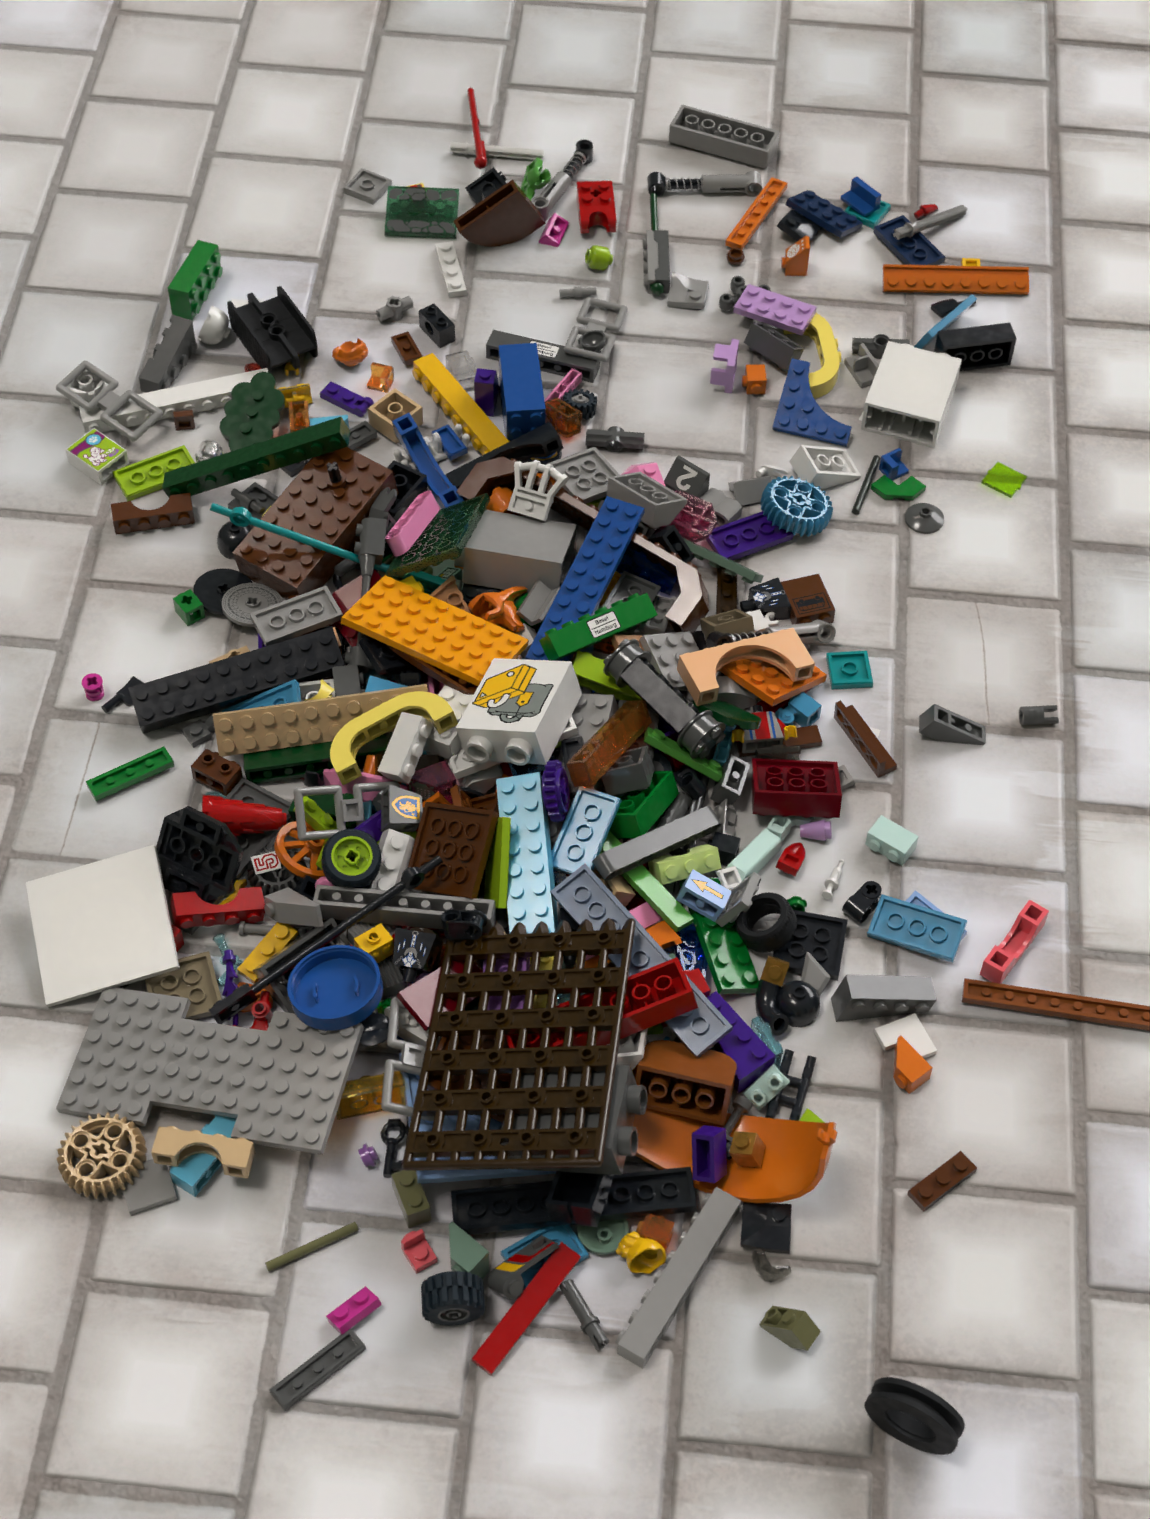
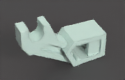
[767,815,815,843]

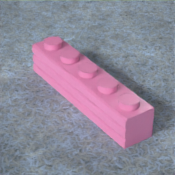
[544,368,582,417]

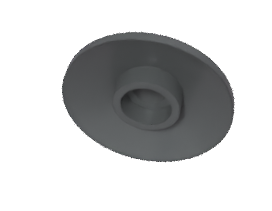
[905,503,944,534]

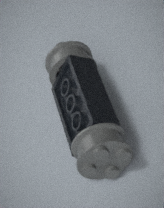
[603,639,726,759]

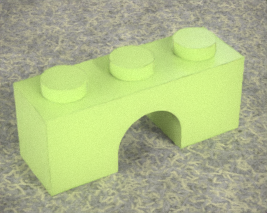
[648,844,721,885]

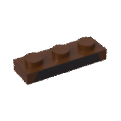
[907,1151,977,1212]

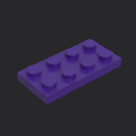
[704,511,793,561]

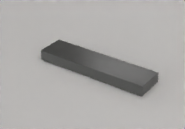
[269,1329,366,1411]

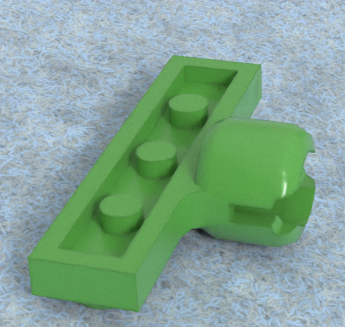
[520,157,551,201]

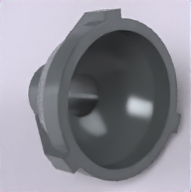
[578,330,606,353]

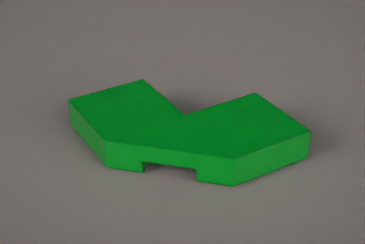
[870,475,926,501]

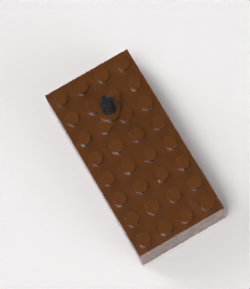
[232,447,399,600]

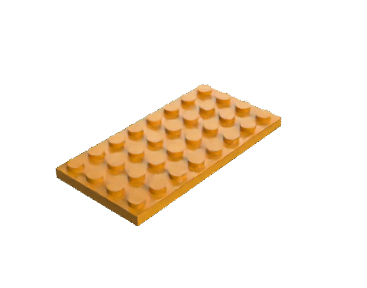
[341,575,529,686]

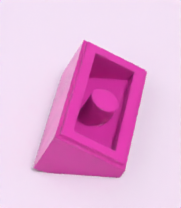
[538,213,569,247]

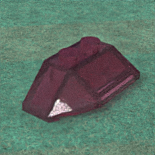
[661,490,718,543]

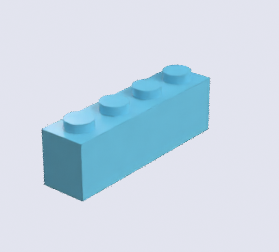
[170,1115,237,1197]

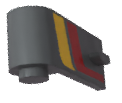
[487,1235,559,1299]

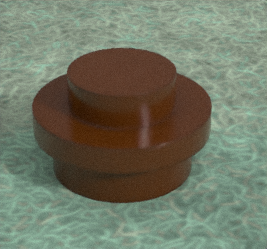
[727,248,745,265]

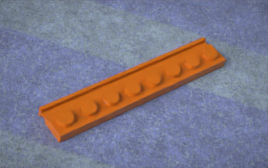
[883,264,1029,295]

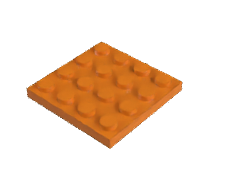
[719,659,827,706]

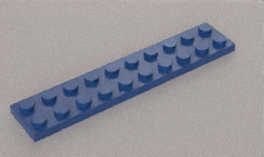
[525,496,645,661]

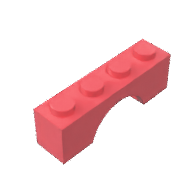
[980,900,1049,984]

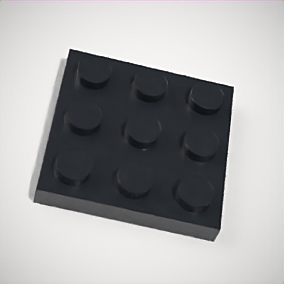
[773,910,848,981]

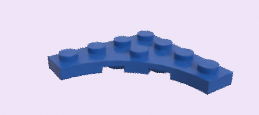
[772,358,852,447]

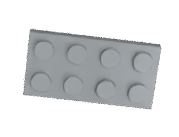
[250,586,343,646]

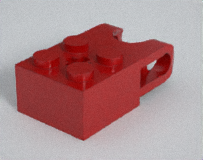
[576,181,617,233]

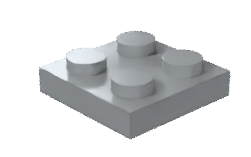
[715,872,761,927]

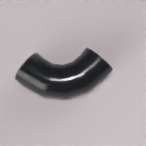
[755,979,789,1035]

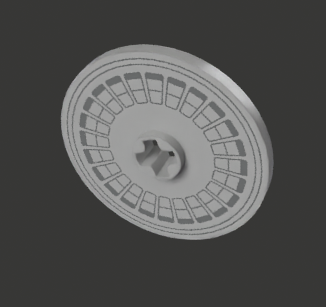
[222,583,283,627]

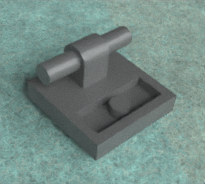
[228,482,278,519]

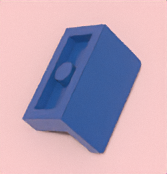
[840,176,882,217]

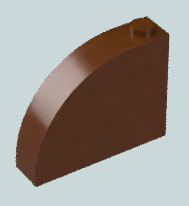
[454,179,546,247]

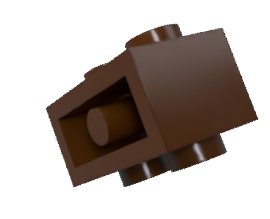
[191,749,243,796]

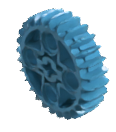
[760,476,833,537]

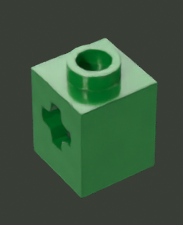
[173,589,205,626]

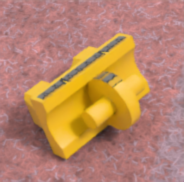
[277,383,312,408]

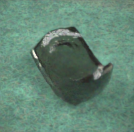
[752,1249,791,1283]

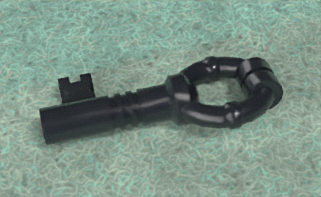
[380,1118,406,1178]

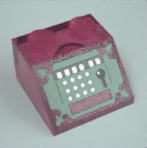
[406,760,456,804]

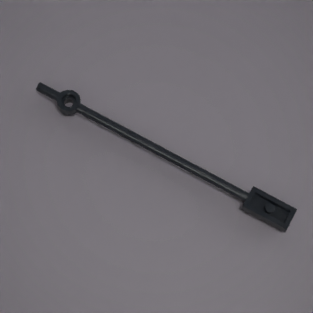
[209,855,443,1024]

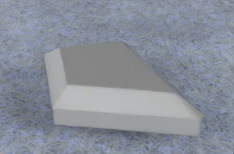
[801,952,831,997]

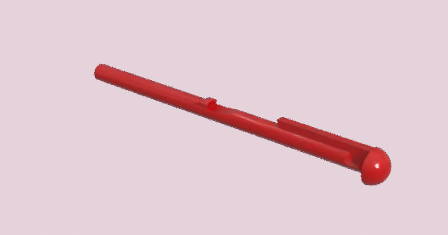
[467,88,487,169]

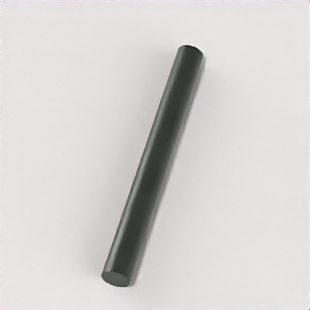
[852,455,881,515]

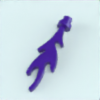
[222,950,239,1026]

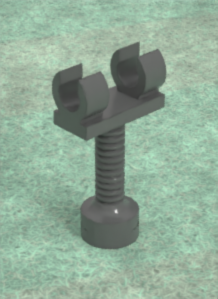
[723,1095,753,1160]

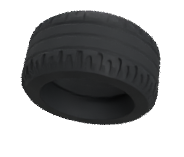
[735,892,797,953]

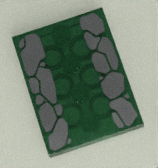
[384,186,460,239]

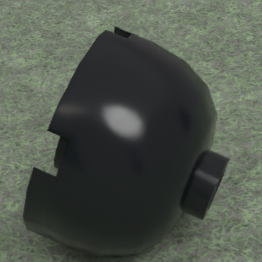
[217,521,253,559]
[777,980,820,1027]

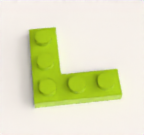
[293,796,337,869]

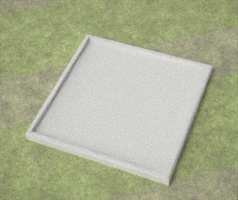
[26,845,180,1007]

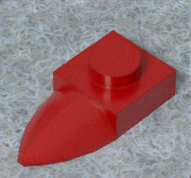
[776,843,805,876]

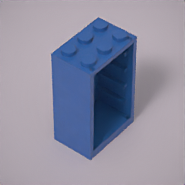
[498,343,546,442]

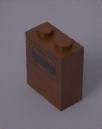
[781,574,835,624]

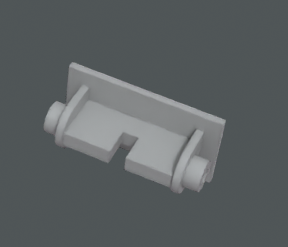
[711,799,736,837]

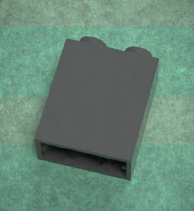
[501,1065,647,1175]

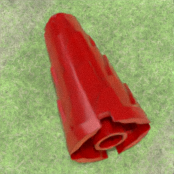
[202,795,287,836]

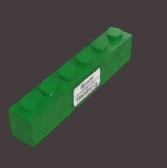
[539,593,658,661]

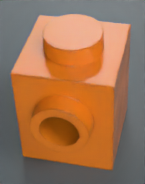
[742,364,767,394]

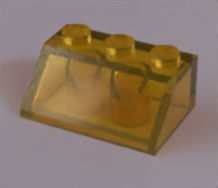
[336,1071,406,1120]

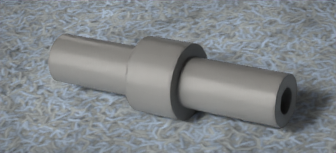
[559,286,596,298]

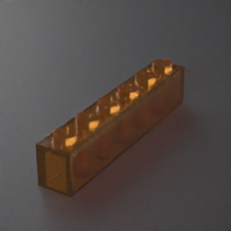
[566,700,652,788]

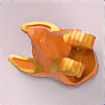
[468,586,528,633]

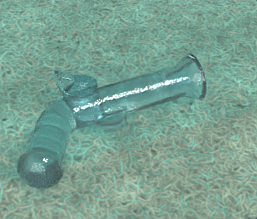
[213,933,243,987]

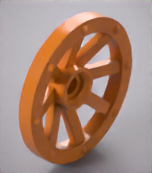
[274,821,326,880]

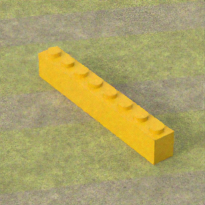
[412,353,509,455]

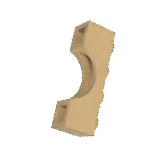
[151,1126,255,1179]

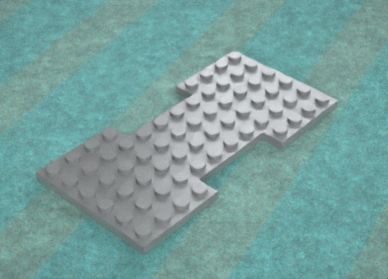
[56,987,364,1155]

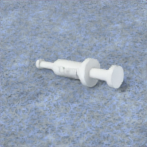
[821,859,844,900]

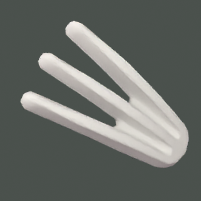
[755,465,789,480]

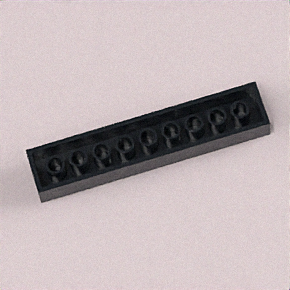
[128,627,345,734]

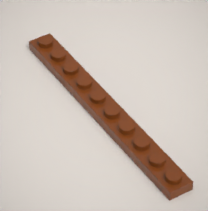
[962,978,1150,1031]

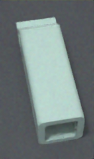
[726,828,781,881]

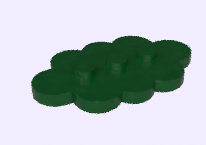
[219,372,285,452]

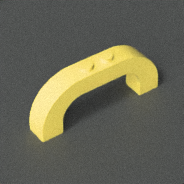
[783,313,841,399]
[330,691,458,785]

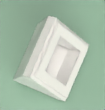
[716,866,742,891]

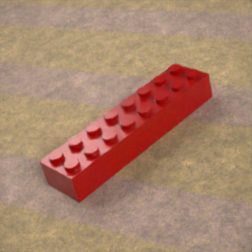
[505,957,698,1048]

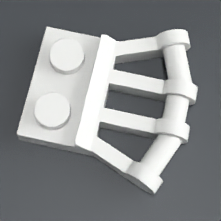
[507,460,569,522]

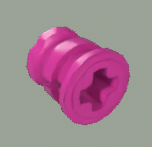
[82,673,104,701]

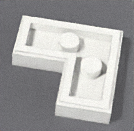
[874,1013,937,1059]

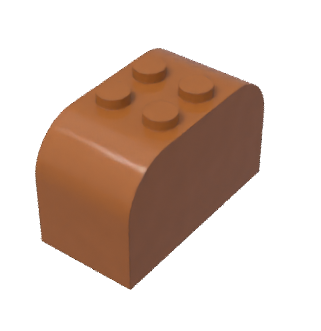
[635,1040,737,1126]

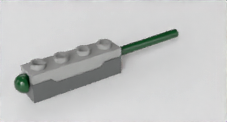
[643,193,670,295]

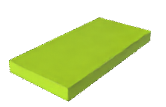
[112,445,195,501]
[484,817,511,908]

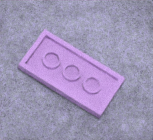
[733,284,817,335]

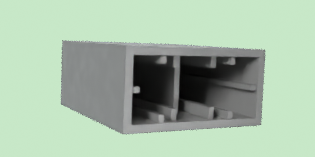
[454,509,577,593]

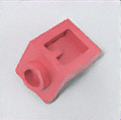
[401,1229,438,1274]

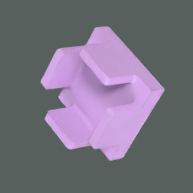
[710,339,739,394]

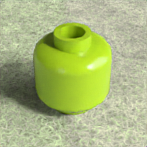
[585,245,613,271]

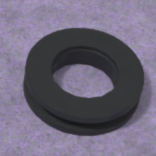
[864,1377,965,1455]

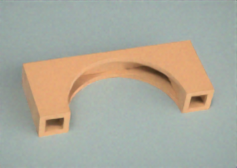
[677,628,815,706]

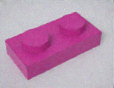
[326,1286,382,1335]

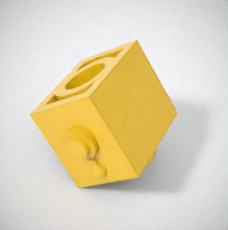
[354,923,394,963]

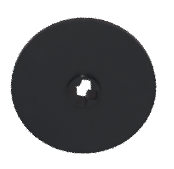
[193,568,252,615]

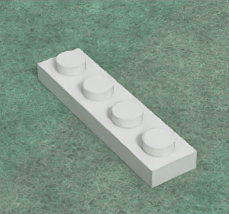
[435,241,467,298]

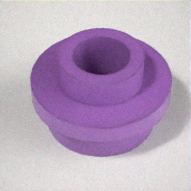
[358,1144,378,1167]

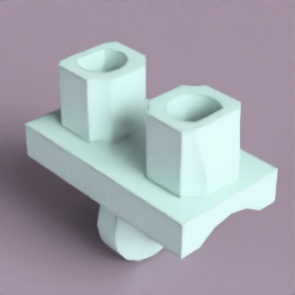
[743,1064,790,1111]

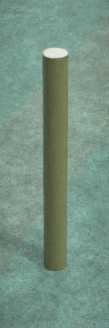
[265,1222,359,1272]

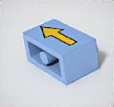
[676,869,732,922]

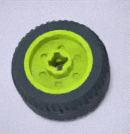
[321,829,381,888]

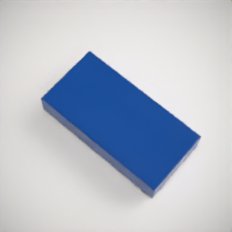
[432,425,468,460]

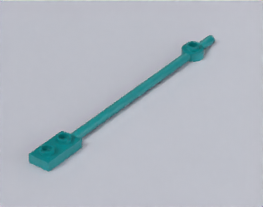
[210,503,446,594]

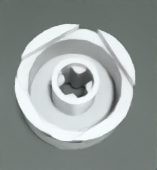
[67,369,106,408]

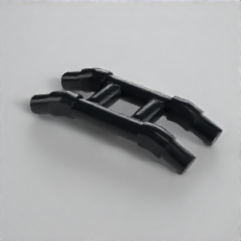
[765,1049,817,1121]

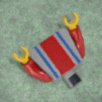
[731,705,797,753]

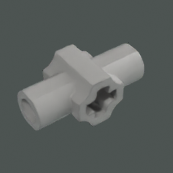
[376,296,414,321]

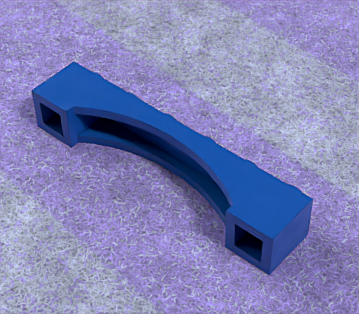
[392,413,466,520]

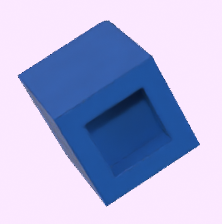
[879,448,909,481]

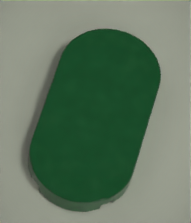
[692,700,761,730]

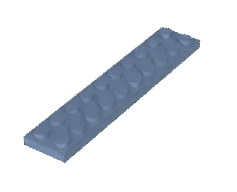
[550,864,733,1058]

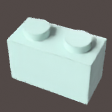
[865,815,919,866]

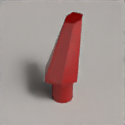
[914,204,938,219]

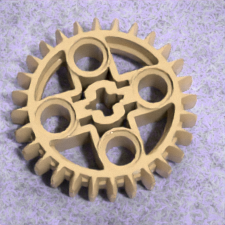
[57,1112,147,1199]

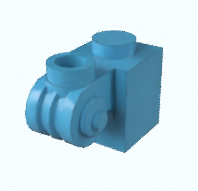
[775,692,822,727]

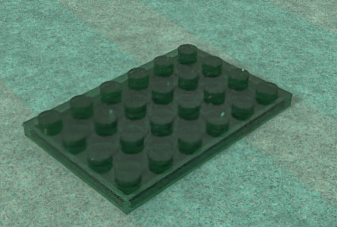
[386,493,491,579]

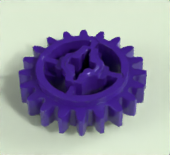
[542,760,570,822]

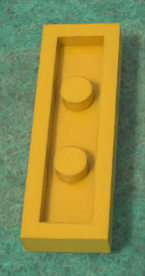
[237,922,299,984]

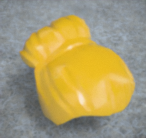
[616,1231,666,1274]

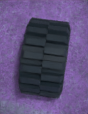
[421,1271,485,1326]

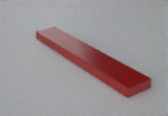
[471,1242,581,1376]

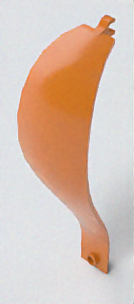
[633,1108,837,1203]

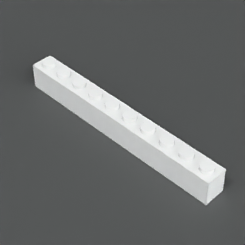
[79,368,269,434]

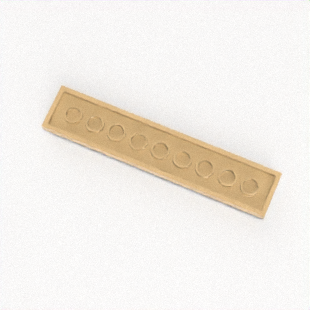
[213,684,428,757]

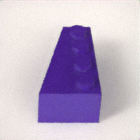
[707,991,776,1094]

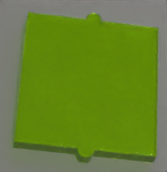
[981,462,1027,498]

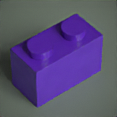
[692,1125,727,1183]

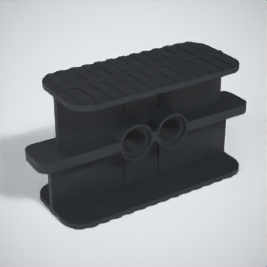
[227,286,318,374]

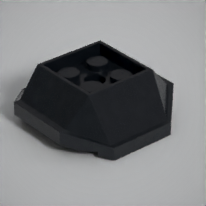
[156,806,244,902]

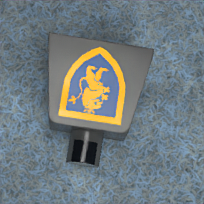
[381,785,424,832]

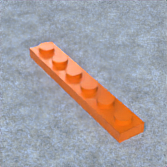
[725,177,788,250]

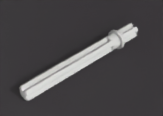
[450,141,544,160]

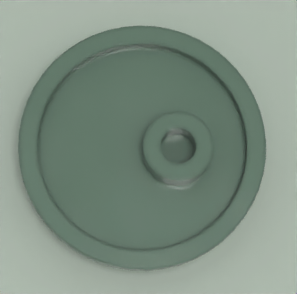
[577,1219,629,1255]

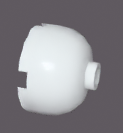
[197,306,231,345]

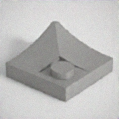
[667,272,709,309]

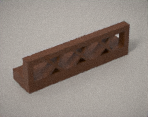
[834,700,897,778]

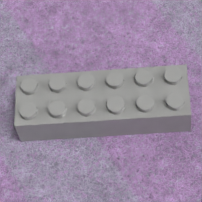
[669,105,780,169]

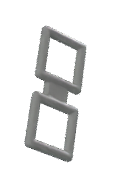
[564,297,628,362]
[56,360,163,441]
[293,781,400,841]
[381,997,442,1121]

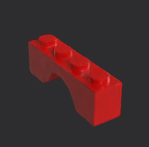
[170,887,265,929]

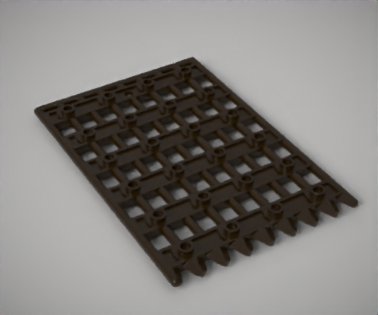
[402,918,636,1171]

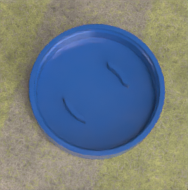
[287,945,383,1031]

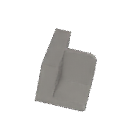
[844,343,879,388]

